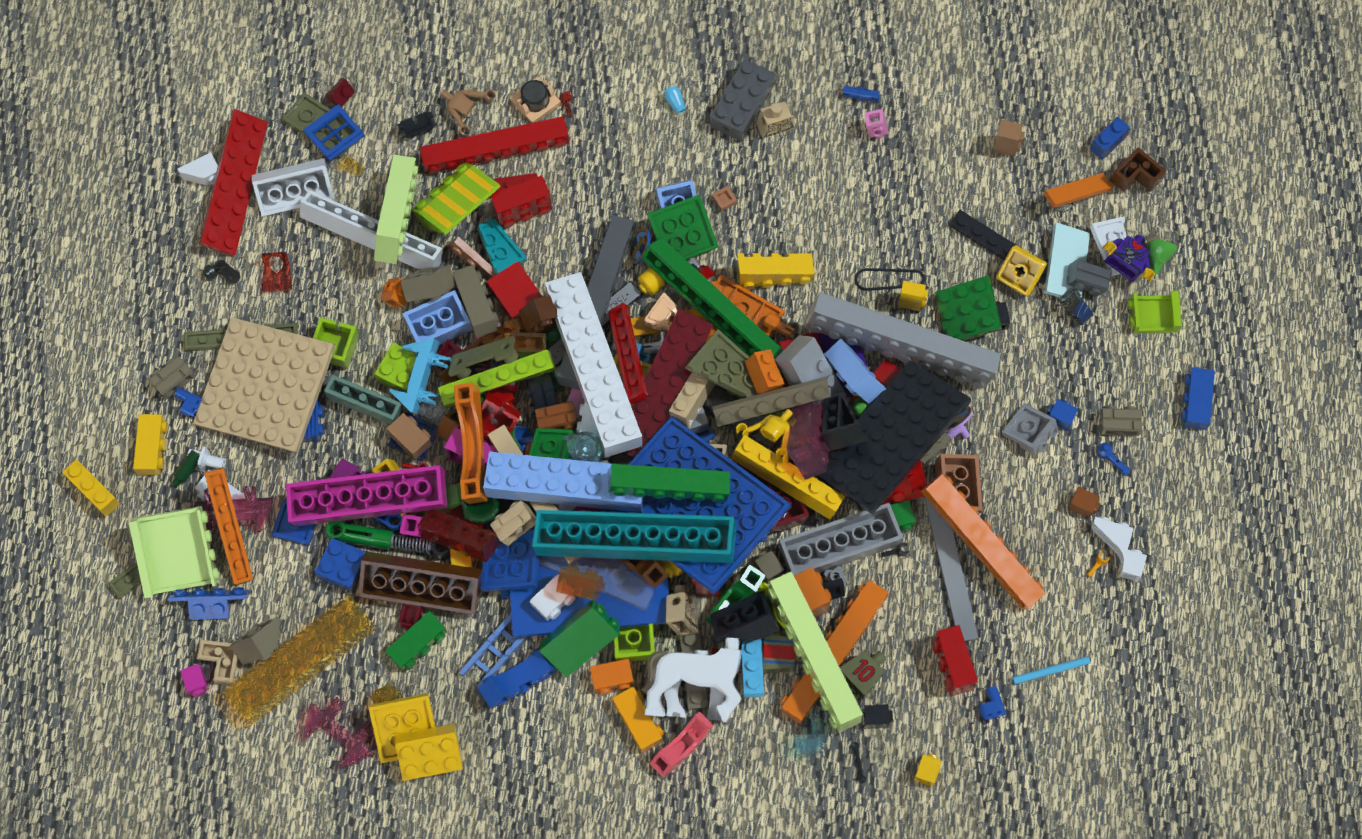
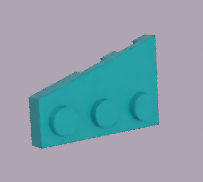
[477,218,527,275]

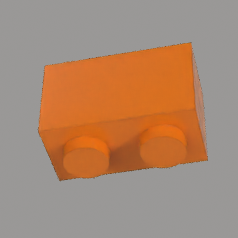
[745,349,784,395]
[590,659,634,695]

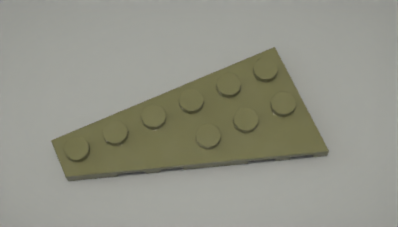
[685,329,804,421]

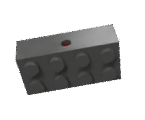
[710,59,776,142]

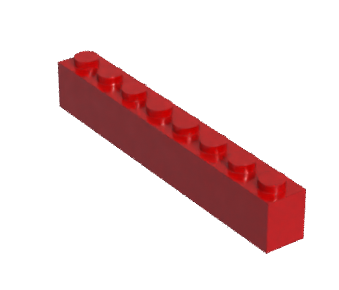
[419,116,569,174]

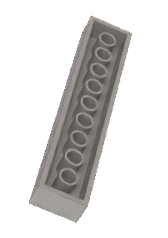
[805,292,1001,388]

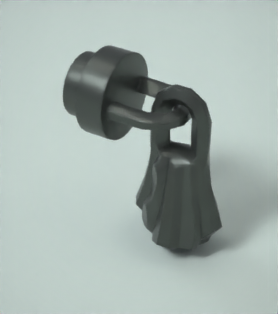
[202,260,241,284]

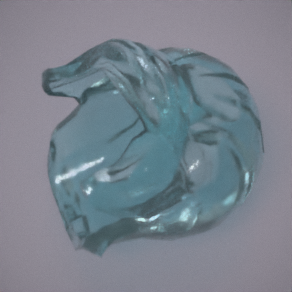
[563,431,603,462]

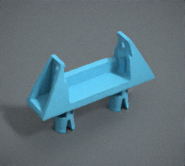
[389,338,451,415]

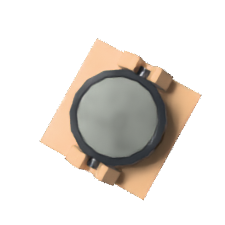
[510,77,561,123]

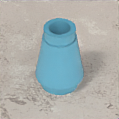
[663,86,686,114]

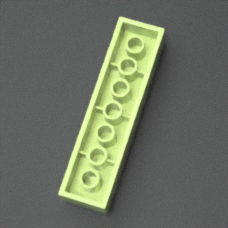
[767,571,863,733]

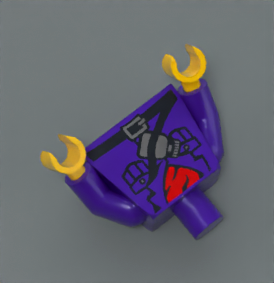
[1102,235,1155,282]

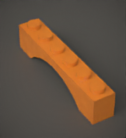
[454,382,488,504]

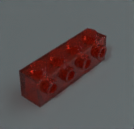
[418,510,499,563]

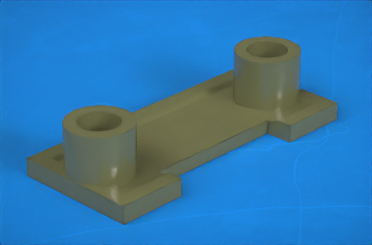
[448,335,518,379]

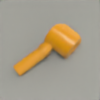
[1087,551,1110,577]

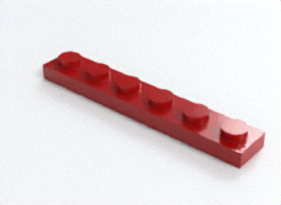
[608,302,648,404]

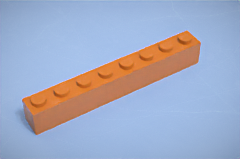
[921,474,1046,610]
[780,580,889,725]

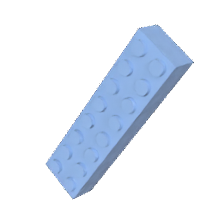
[483,452,644,513]

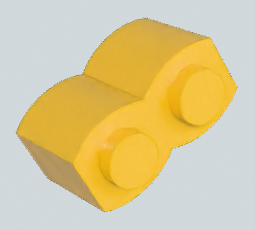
[898,281,929,312]

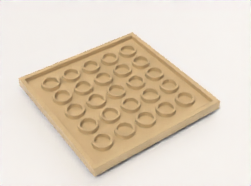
[193,317,336,453]

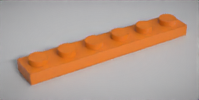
[204,467,253,585]

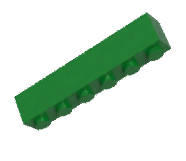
[608,464,730,503]

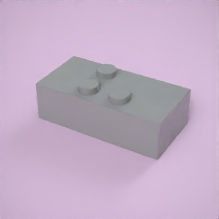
[775,335,847,421]

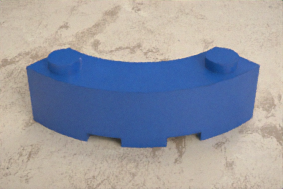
[478,648,558,708]

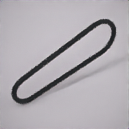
[855,268,925,291]

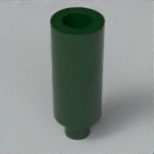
[172,450,200,487]

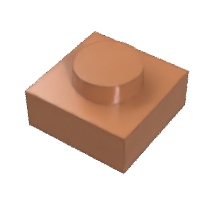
[712,186,737,212]

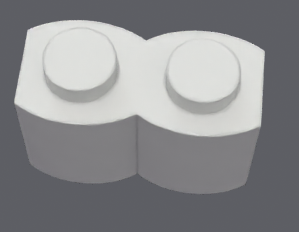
[530,574,576,621]

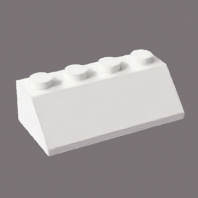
[252,158,334,216]

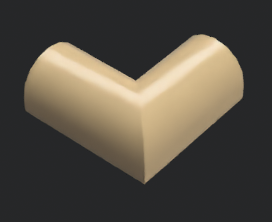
[197,640,238,685]

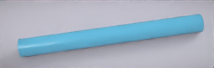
[1012,656,1090,685]

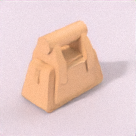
[644,293,678,332]

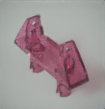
[194,485,273,535]
[303,697,375,769]

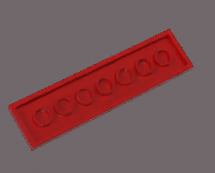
[199,109,268,257]

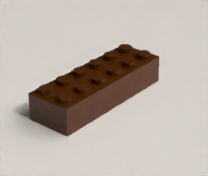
[358,551,483,615]

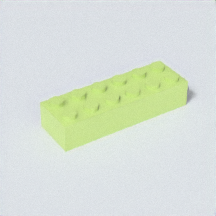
[374,155,418,264]

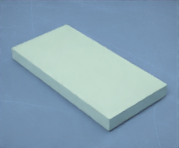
[1044,223,1090,303]

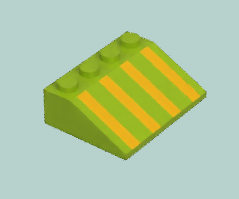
[411,163,501,235]

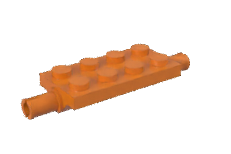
[711,275,795,338]

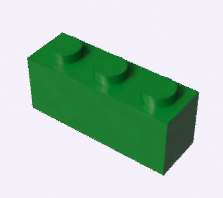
[385,611,447,672]

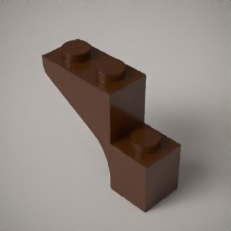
[617,559,668,589]

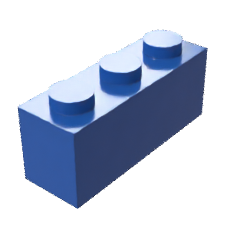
[1181,367,1215,430]

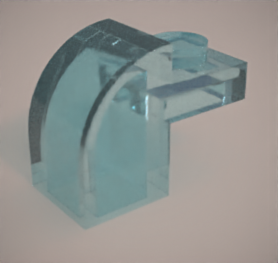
[795,714,828,758]

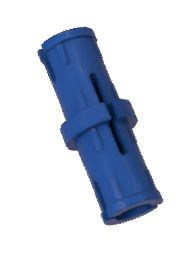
[842,85,880,103]

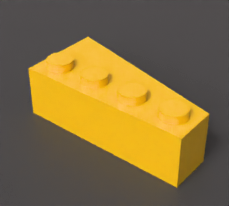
[737,253,815,290]

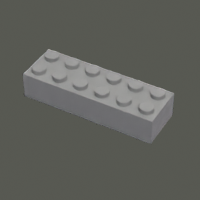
[778,503,903,575]

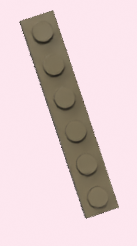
[712,377,831,426]
[680,592,708,711]

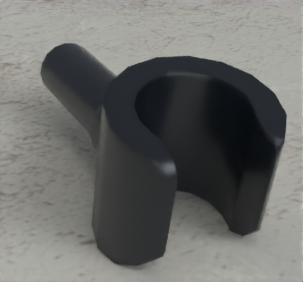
[881,543,909,557]

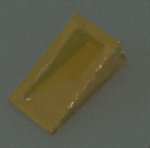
[338,154,366,177]

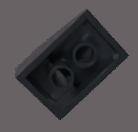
[710,590,779,642]

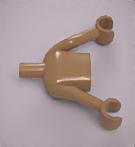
[440,89,496,138]

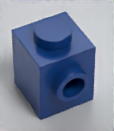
[1046,399,1078,431]

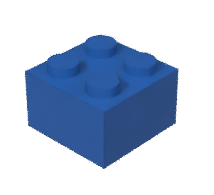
[314,538,366,593]

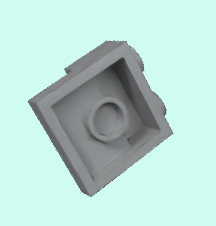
[1002,403,1058,456]

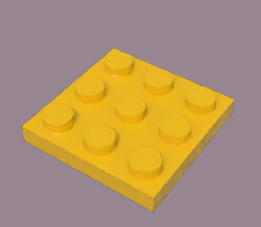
[369,693,436,763]

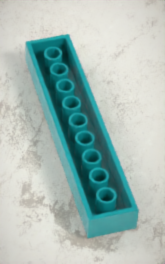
[532,510,737,563]

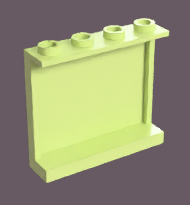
[129,506,219,598]

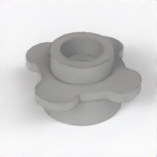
[824,566,847,584]

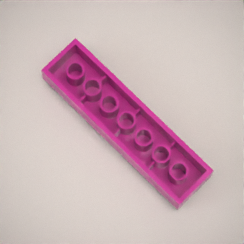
[286,465,448,526]

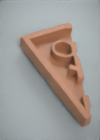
[445,237,495,278]

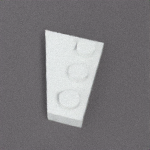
[1090,217,1126,277]

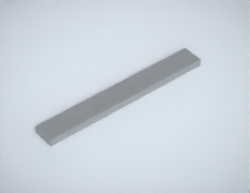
[924,497,978,642]

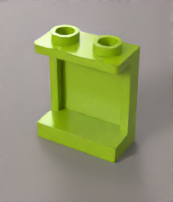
[1128,291,1182,334]

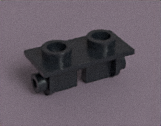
[397,111,437,138]

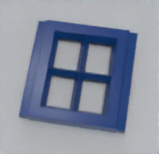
[303,104,365,162]

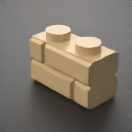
[490,500,536,546]

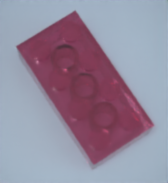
[787,401,830,480]

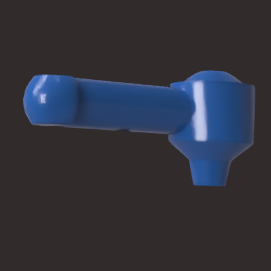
[1096,443,1130,475]

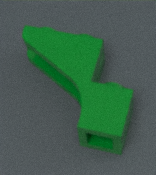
[705,564,766,625]

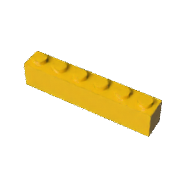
[730,435,845,520]

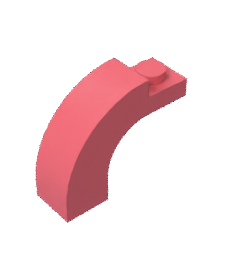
[649,712,714,778]

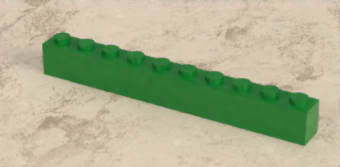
[642,238,785,379]

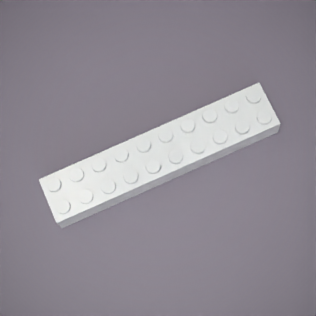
[545,272,642,458]

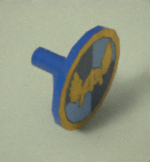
[629,228,651,264]

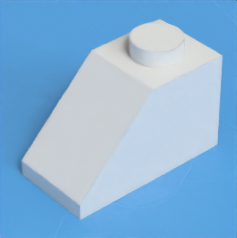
[177,153,218,186]

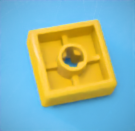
[995,245,1047,296]

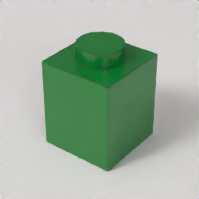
[890,500,916,533]

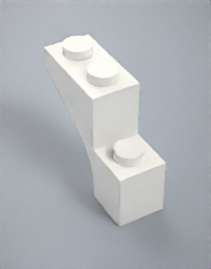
[1091,516,1147,582]

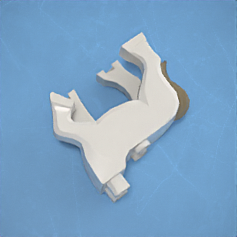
[641,637,742,722]

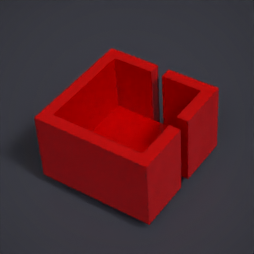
[481,392,521,446]

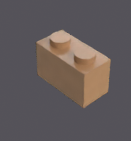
[993,119,1025,157]
[386,413,432,460]

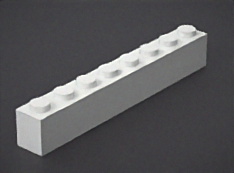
[300,190,442,270]

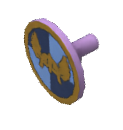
[945,406,973,439]

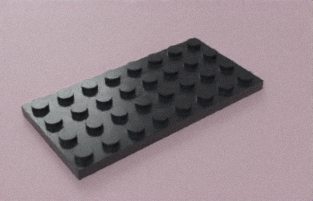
[812,361,971,515]

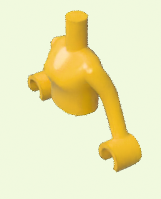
[736,409,793,462]

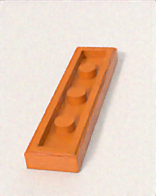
[1044,173,1113,208]

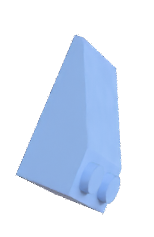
[655,179,696,209]

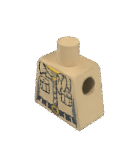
[756,102,795,139]
[666,585,698,636]

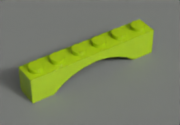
[438,350,556,408]

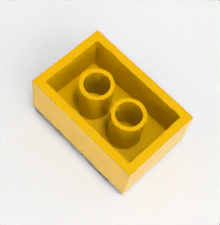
[395,723,463,781]

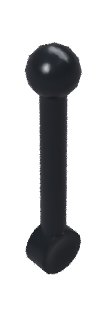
[852,742,866,783]

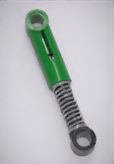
[326,521,451,560]

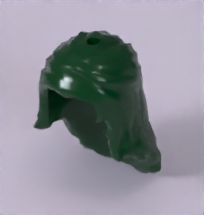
[461,497,499,524]

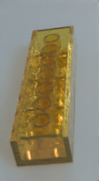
[221,594,376,728]

